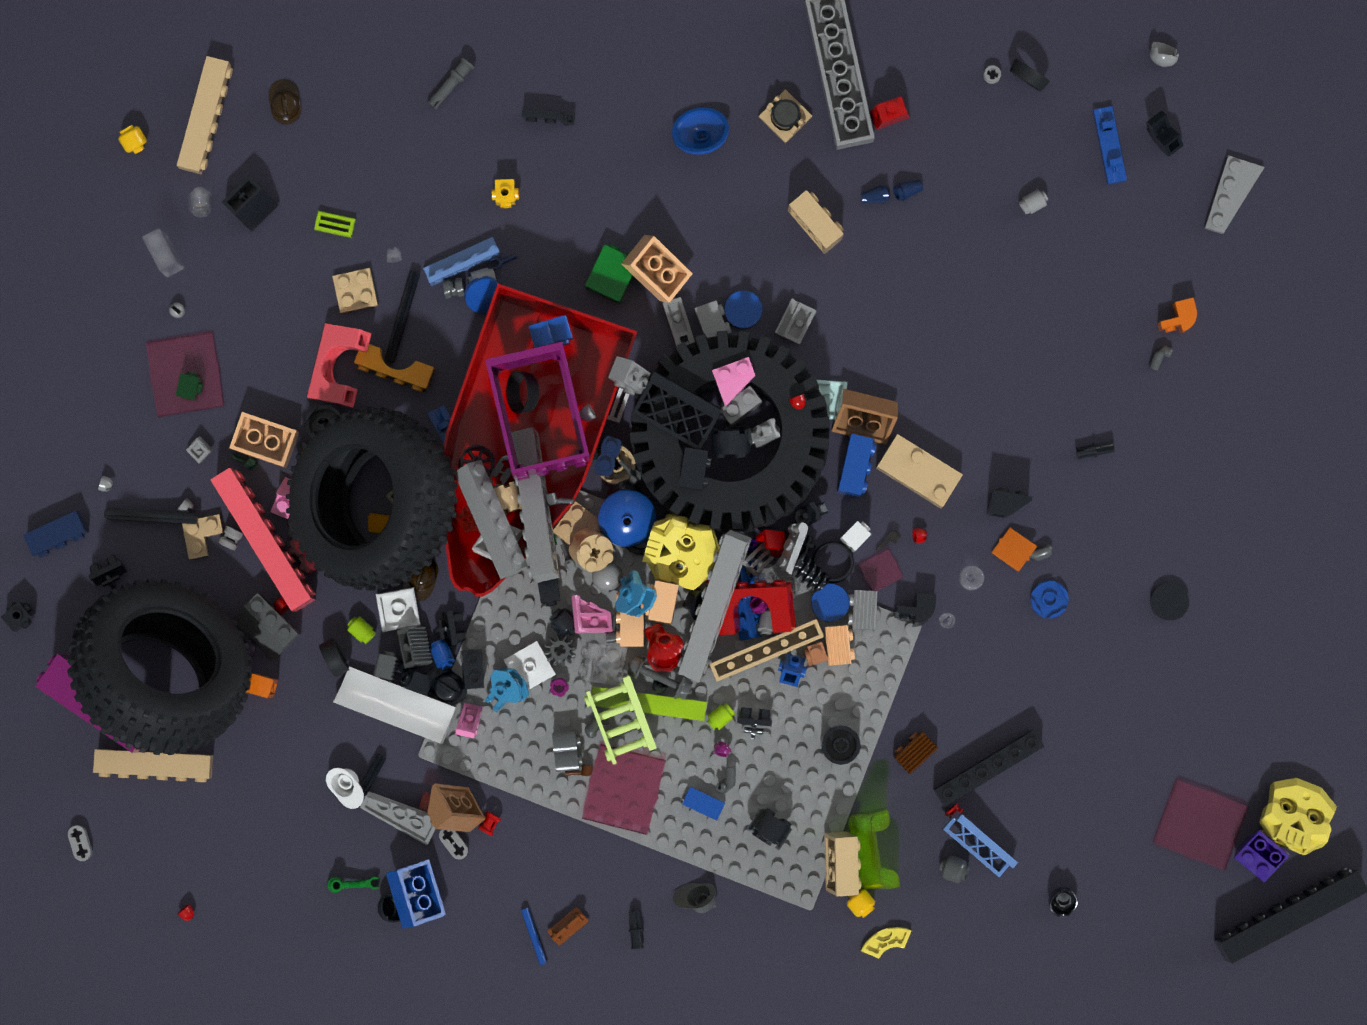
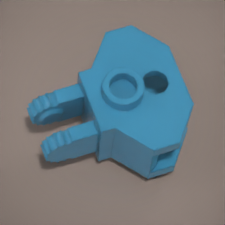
[615,570,657,617]
[485,667,529,712]

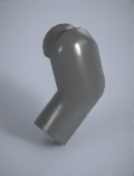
[1149,345,1173,370]
[1030,544,1052,561]
[585,717,610,738]
[716,768,736,794]

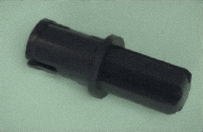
[1075,441,1115,460]
[628,910,644,949]

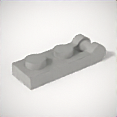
[663,297,695,346]
[775,523,808,575]

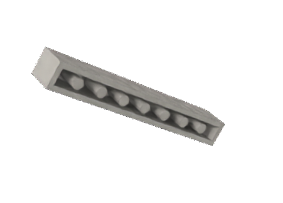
[511,427,560,583]
[678,530,752,682]

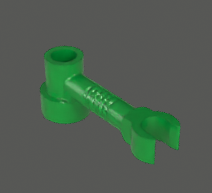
[327,876,379,893]

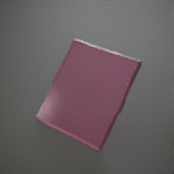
[146,332,224,417]
[582,744,666,835]
[1153,780,1248,870]

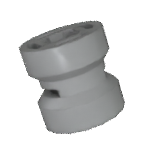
[218,526,244,551]

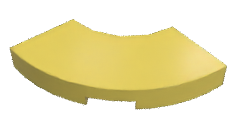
[861,927,912,959]

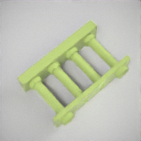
[583,674,657,765]

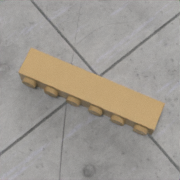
[177,56,233,175]
[709,619,824,682]
[93,749,213,782]

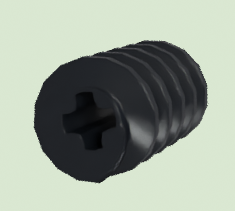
[793,551,831,594]

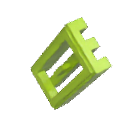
[314,211,356,238]

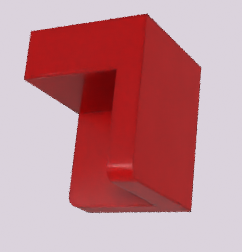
[756,530,786,557]

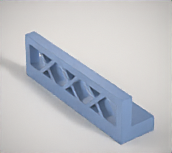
[423,237,501,286]
[942,811,1018,877]

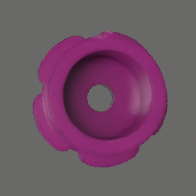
[749,597,767,614]
[550,678,569,697]
[713,741,732,757]

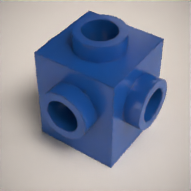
[778,653,807,687]

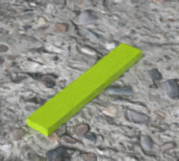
[591,686,707,721]

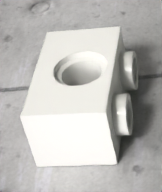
[839,521,871,553]

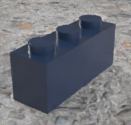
[23,511,89,558]

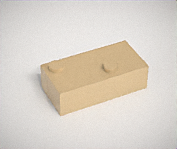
[876,434,963,508]

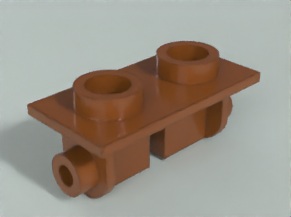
[547,906,589,946]

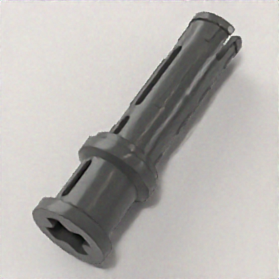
[427,57,475,110]

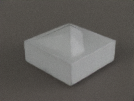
[186,436,213,464]

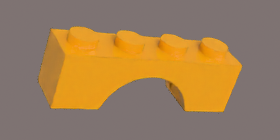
[354,344,435,392]

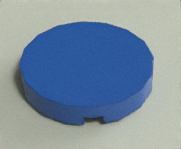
[464,276,499,313]
[724,290,762,329]
[1030,580,1069,619]
[811,584,849,622]

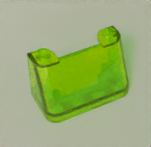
[849,808,900,889]

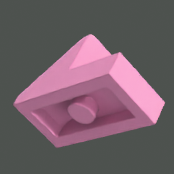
[270,477,291,519]
[455,702,483,738]

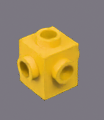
[492,179,519,208]

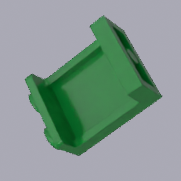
[585,244,633,304]

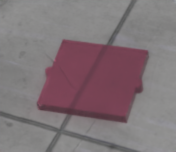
[859,549,903,591]

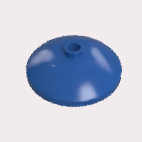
[672,108,729,155]
[598,489,656,547]

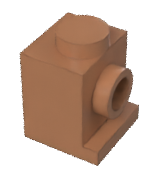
[803,642,828,666]

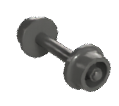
[627,656,693,700]

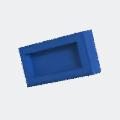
[682,787,725,821]

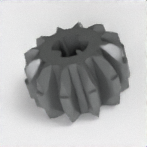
[544,634,577,667]

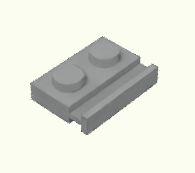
[775,299,817,345]

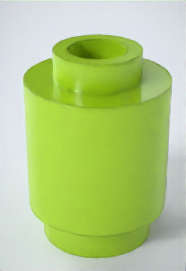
[347,616,376,644]
[707,702,735,730]

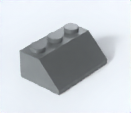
[234,593,301,661]

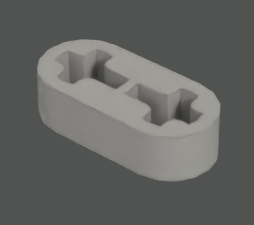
[68,825,93,861]
[439,830,469,860]

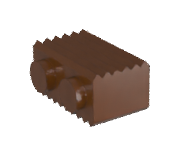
[893,731,938,774]

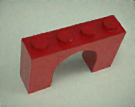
[719,579,796,635]

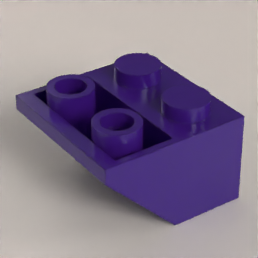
[1234,830,1290,883]

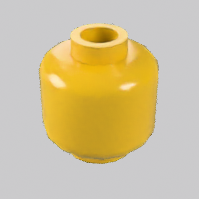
[118,125,147,154]
[847,889,875,918]

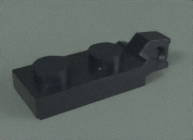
[522,109,575,126]

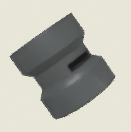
[443,277,464,299]

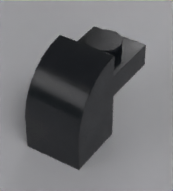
[1147,111,1184,157]
[894,592,936,627]

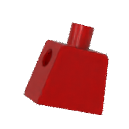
[870,96,910,130]

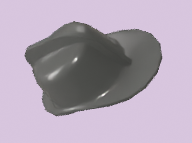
[673,883,717,913]

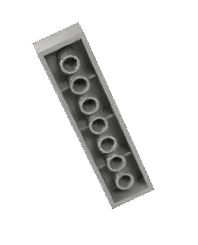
[804,0,875,150]

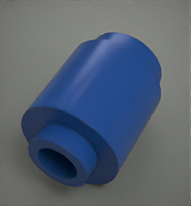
[430,640,455,670]

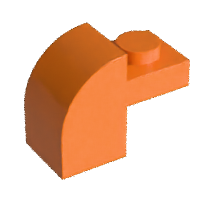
[1158,297,1197,334]

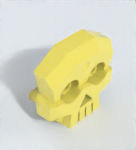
[642,513,720,590]
[1259,778,1337,855]

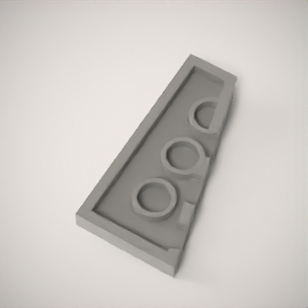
[1204,155,1265,234]
[360,792,436,845]

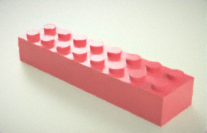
[210,468,316,612]

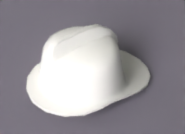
[326,768,364,809]

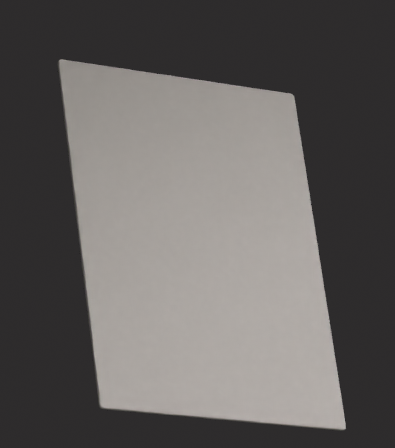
[418,490,922,910]

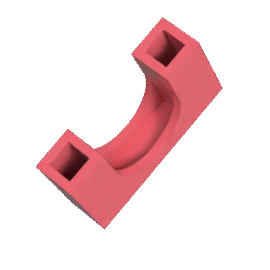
[307,323,372,408]

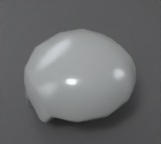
[1150,42,1179,67]
[592,562,623,590]

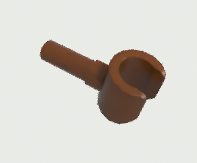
[565,765,593,776]

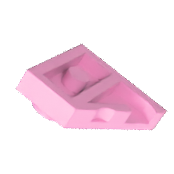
[712,357,755,406]
[572,595,613,633]

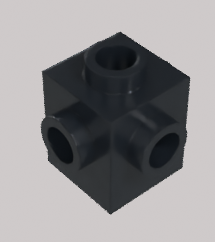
[1,602,35,632]

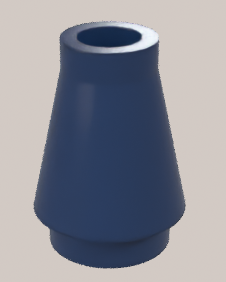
[893,180,923,201]
[861,184,890,204]

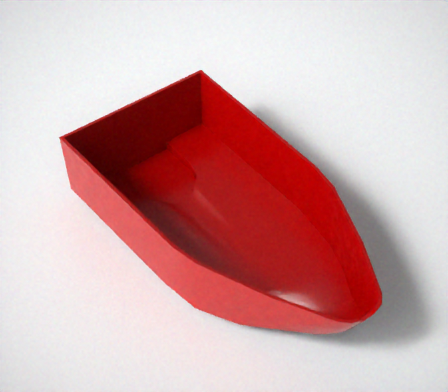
[444,284,637,597]

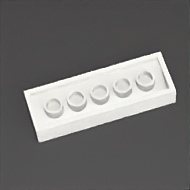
[333,667,457,744]

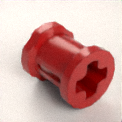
[478,811,501,836]

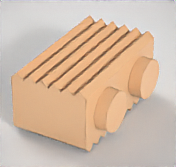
[824,625,855,666]

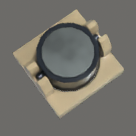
[759,89,812,144]

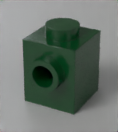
[175,371,204,402]

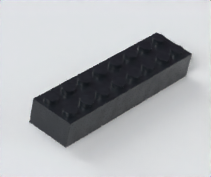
[1214,867,1367,964]

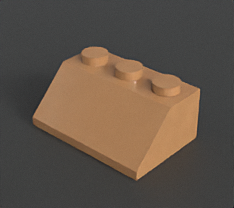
[831,389,898,445]
[427,784,486,832]

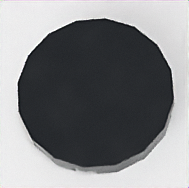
[1150,583,1189,621]

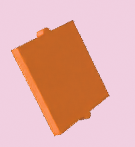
[992,528,1037,572]

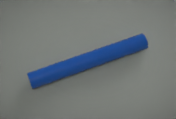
[521,908,547,965]

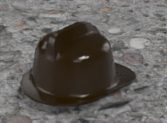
[269,80,301,125]
[403,559,438,602]

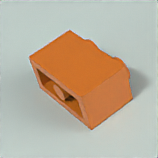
[246,673,279,699]

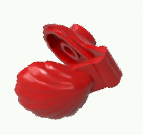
[644,622,684,672]

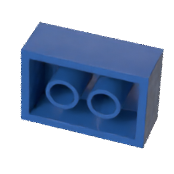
[837,434,876,498]
[386,860,446,929]

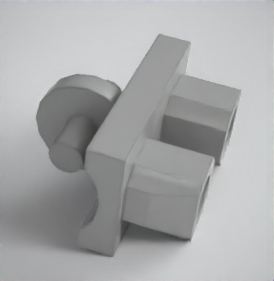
[751,418,781,448]

